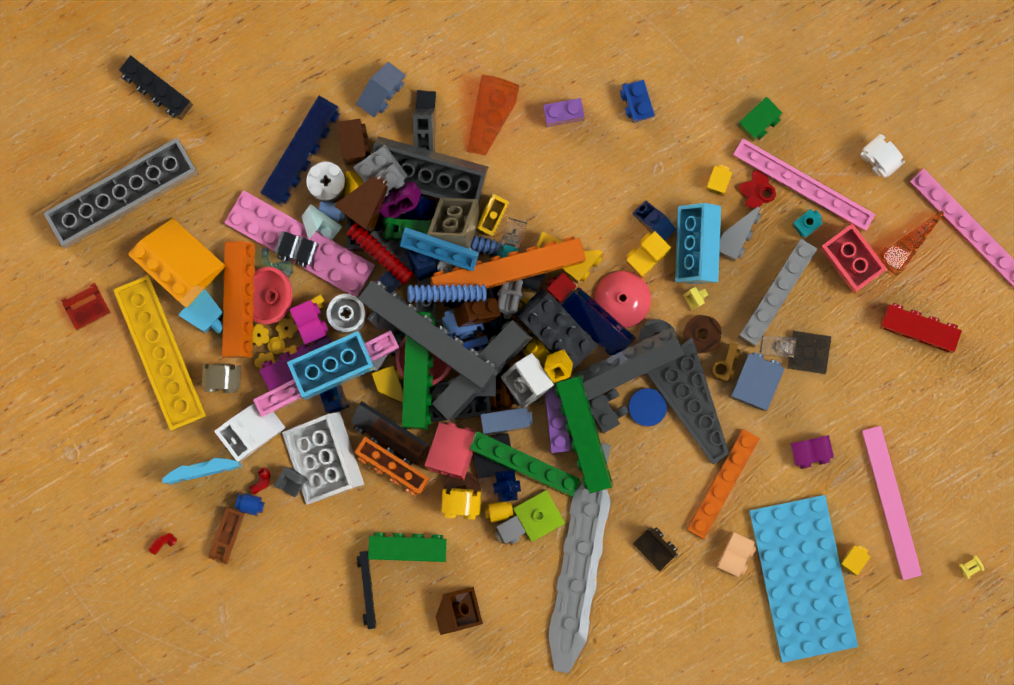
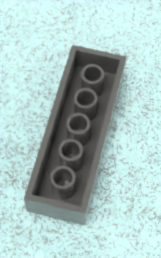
[372,136,488,204]

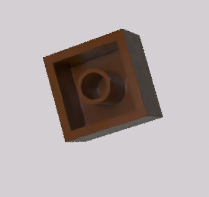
[338,119,370,166]

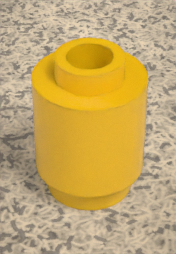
[485,501,514,523]

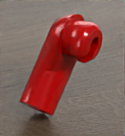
[249,467,271,495]

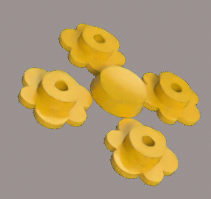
[253,318,298,372]

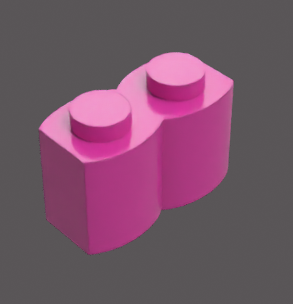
[290,300,328,345]

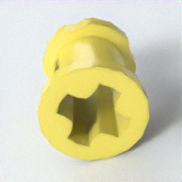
[959,555,985,580]

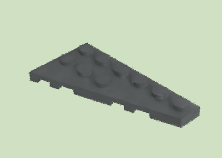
[647,337,729,465]

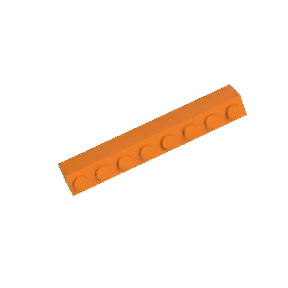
[430,236,586,302]

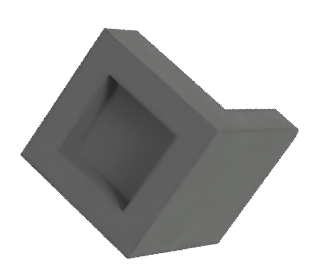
[274,466,307,497]

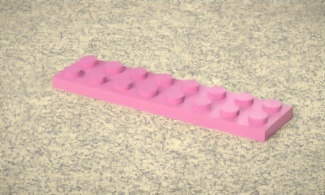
[224,190,376,298]

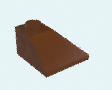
[436,587,483,635]

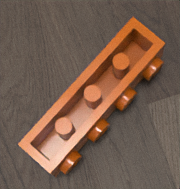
[354,437,430,496]

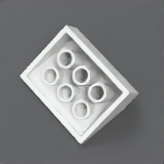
[282,412,365,505]

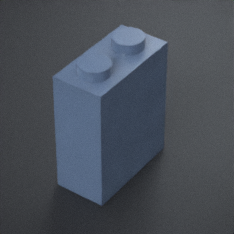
[730,352,785,412]
[481,407,533,435]

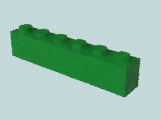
[402,312,436,430]
[555,374,613,494]

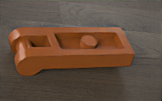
[209,507,245,564]

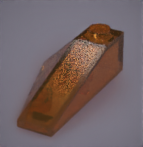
[879,211,944,276]

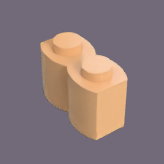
[717,532,756,577]

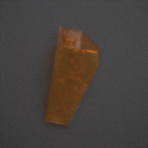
[467,74,519,156]

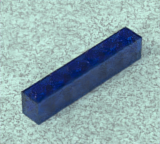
[260,95,341,207]

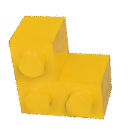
[626,231,671,278]

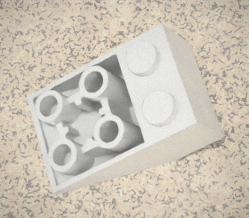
[214,403,286,462]

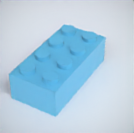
[675,203,721,284]
[287,331,376,400]

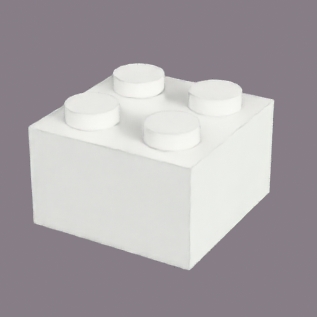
[501,353,554,408]

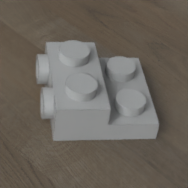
[353,145,407,197]

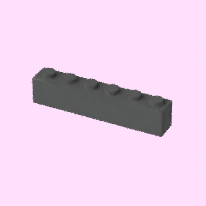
[432,320,532,421]
[571,327,685,401]

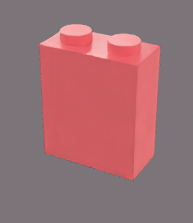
[425,422,475,481]

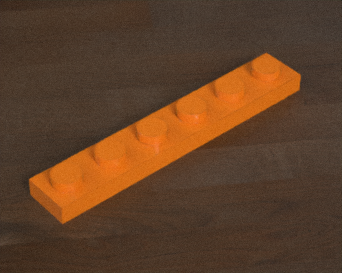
[687,429,760,539]

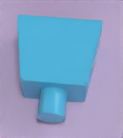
[179,289,223,335]

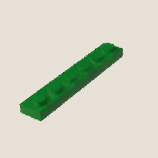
[468,431,580,497]

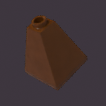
[335,175,388,232]

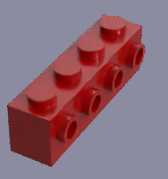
[879,303,962,354]

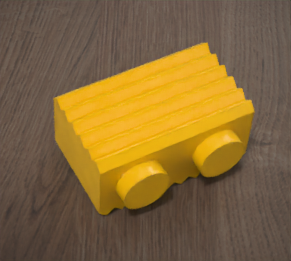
[476,194,509,236]

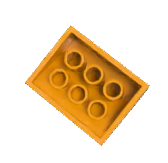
[128,218,225,308]

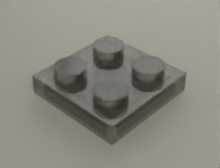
[787,331,831,375]

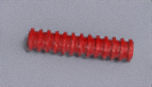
[347,223,413,284]

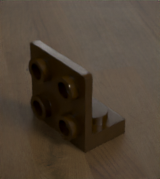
[633,527,678,571]

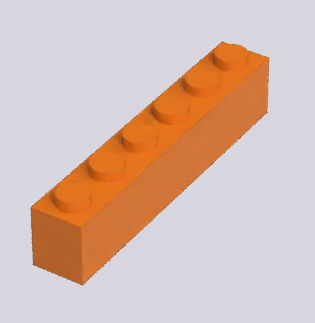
[222,241,255,358]

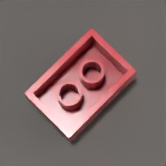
[819,223,887,294]

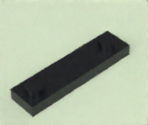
[357,551,377,629]

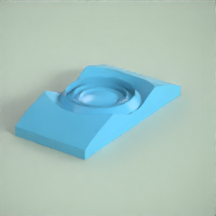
[162,458,243,485]

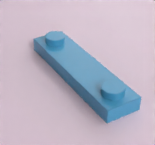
[400,227,479,271]

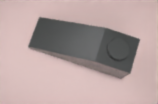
[413,108,436,152]

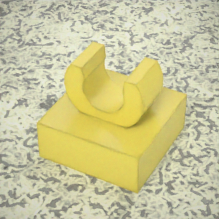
[683,287,708,311]

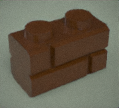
[453,298,501,328]

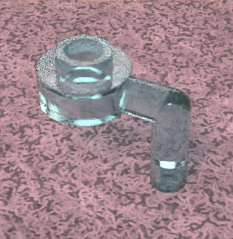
[261,248,294,277]

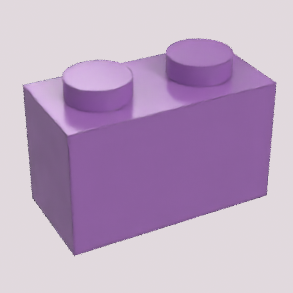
[543,98,585,127]

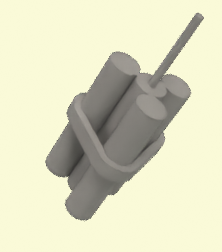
[497,280,523,319]

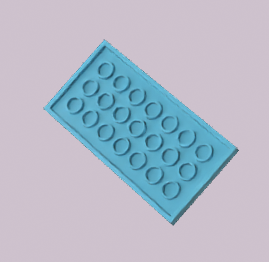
[749,495,858,663]

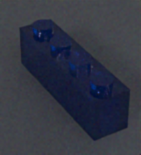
[561,287,636,356]

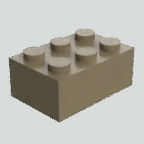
[427,198,480,249]

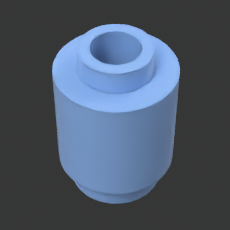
[318,201,346,223]

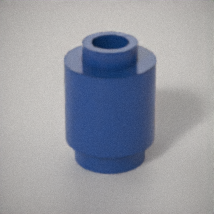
[235,493,265,516]

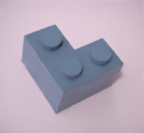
[356,62,406,117]

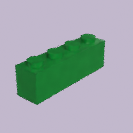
[368,533,447,562]

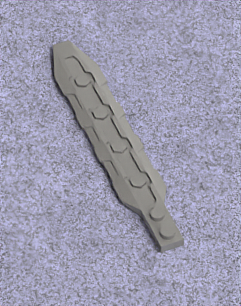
[548,443,611,673]

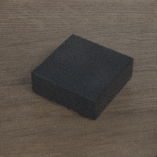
[416,90,436,109]

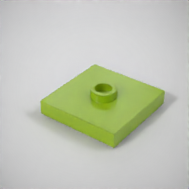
[513,490,565,542]

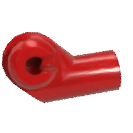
[149,533,177,555]

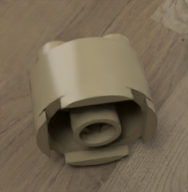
[202,364,241,393]

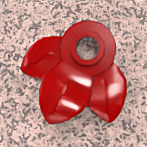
[739,170,776,209]

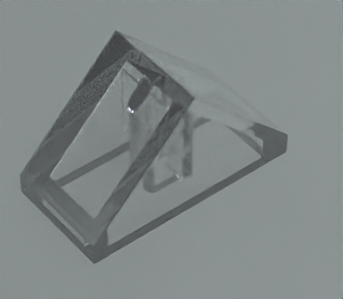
[501,218,527,250]

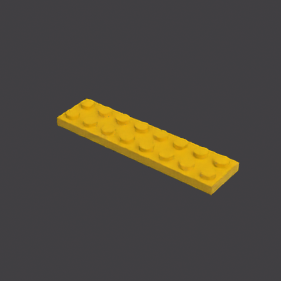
[113,275,207,431]

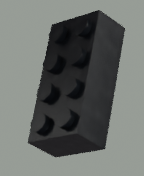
[515,288,598,371]

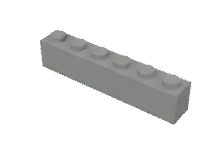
[738,239,817,347]

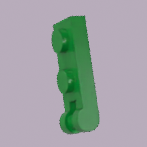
[383,218,432,240]

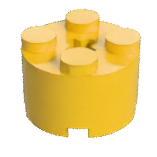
[441,488,481,519]

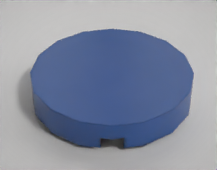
[628,388,667,427]

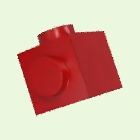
[547,273,577,304]

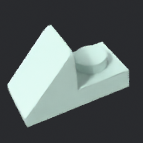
[301,204,342,240]

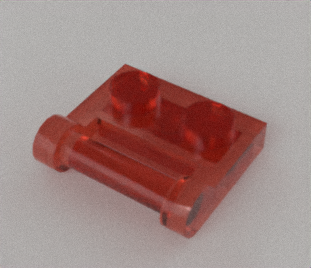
[61,283,111,331]

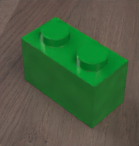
[738,97,782,142]

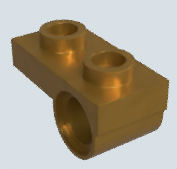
[711,342,740,383]

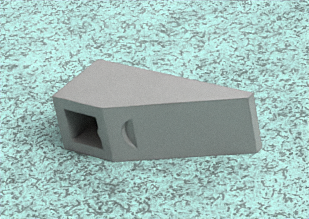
[719,207,761,262]

